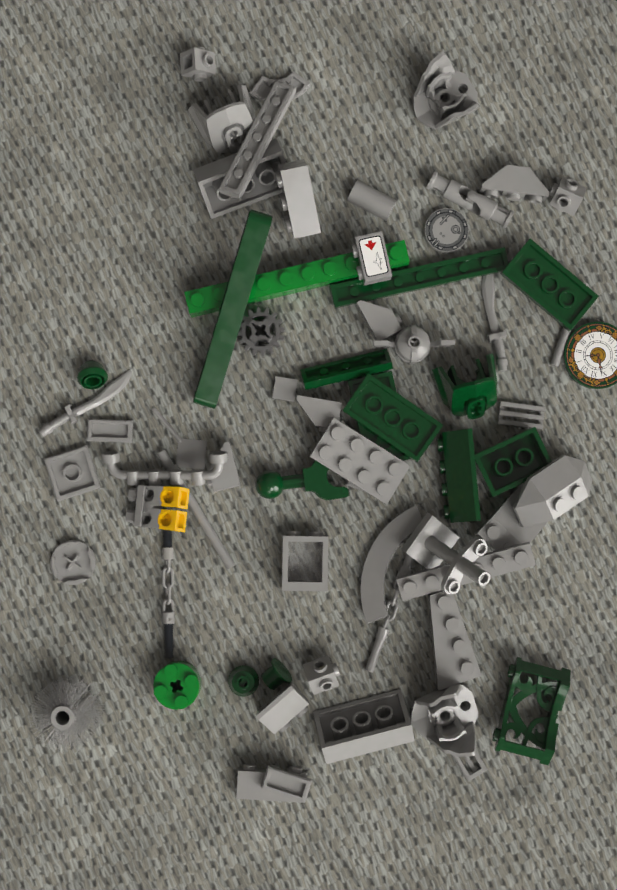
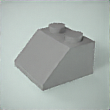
[256,681,309,734]

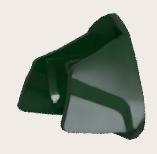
[429,354,497,420]

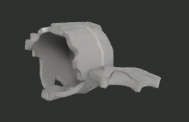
[373,325,455,365]

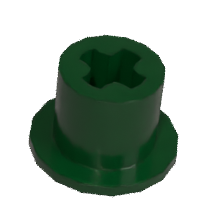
[261,658,292,690]

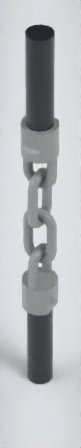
[161,530,175,658]

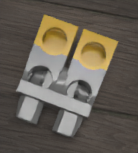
[125,485,190,532]

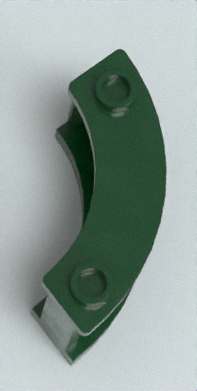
[492,657,571,765]

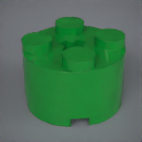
[153,661,201,710]

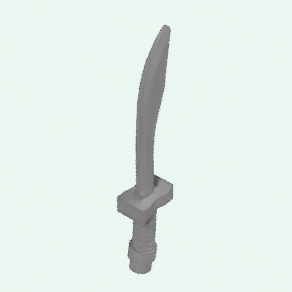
[482,274,508,372]
[39,370,132,437]

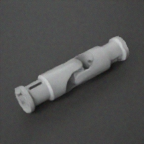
[426,171,514,229]

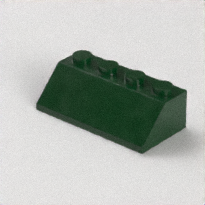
[437,428,481,523]

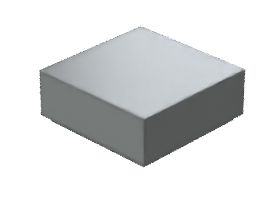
[272,376,298,402]

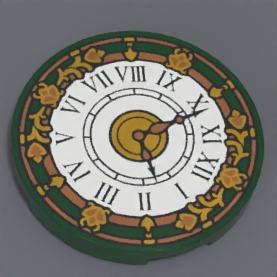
[564,322,617,389]

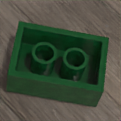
[475,427,552,498]

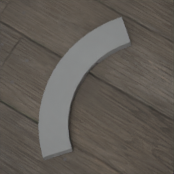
[360,505,423,624]

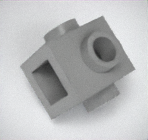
[180,47,216,82]
[549,177,586,216]
[303,655,341,695]

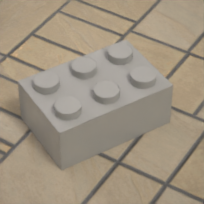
[275,159,321,239]

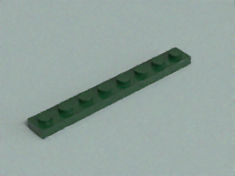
[330,247,509,308]

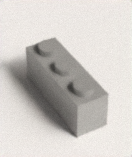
[236,764,307,803]

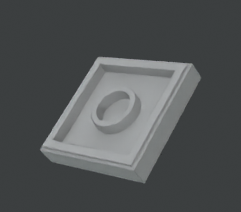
[44,445,101,502]

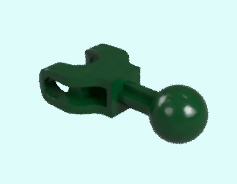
[255,461,350,500]

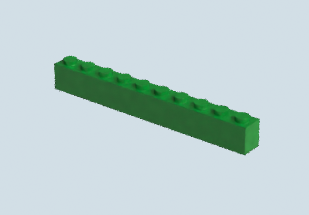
[184,240,410,318]

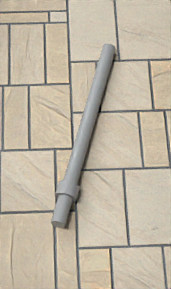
[157,450,235,570]

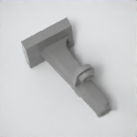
[401,512,490,594]

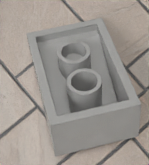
[474,484,547,551]

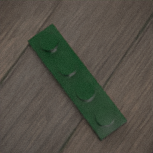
[300,348,393,390]

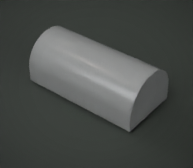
[347,180,397,221]

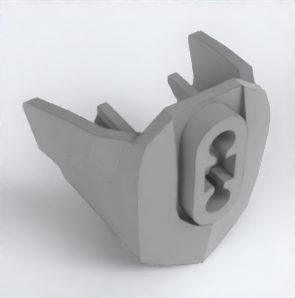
[413,51,480,130]
[188,84,256,154]
[411,684,479,757]

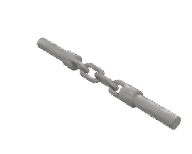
[365,554,414,673]

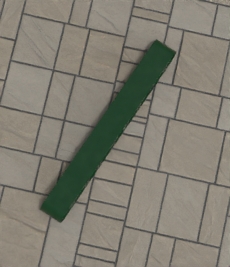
[193,209,273,409]

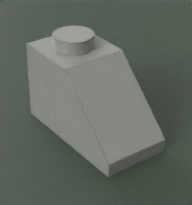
[356,300,403,340]
[296,395,342,433]
[207,441,241,493]

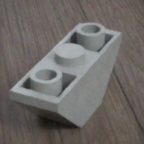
[479,165,549,204]

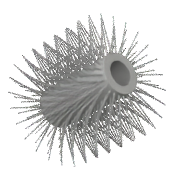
[29,676,105,752]

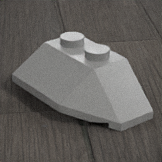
[513,454,592,527]

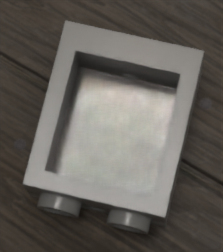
[282,531,328,592]

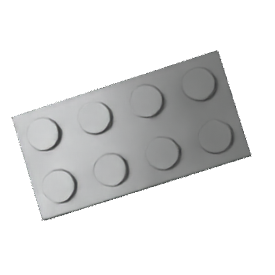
[309,418,410,504]

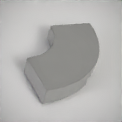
[249,71,311,102]

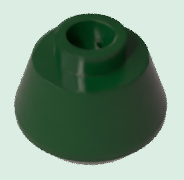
[77,360,108,389]
[228,665,259,697]

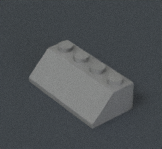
[193,139,286,219]
[313,689,415,764]

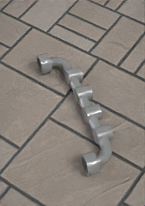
[101,451,228,486]

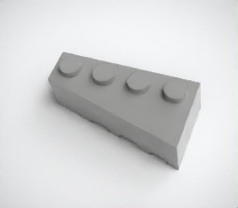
[427,590,482,691]

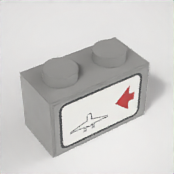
[351,231,392,286]

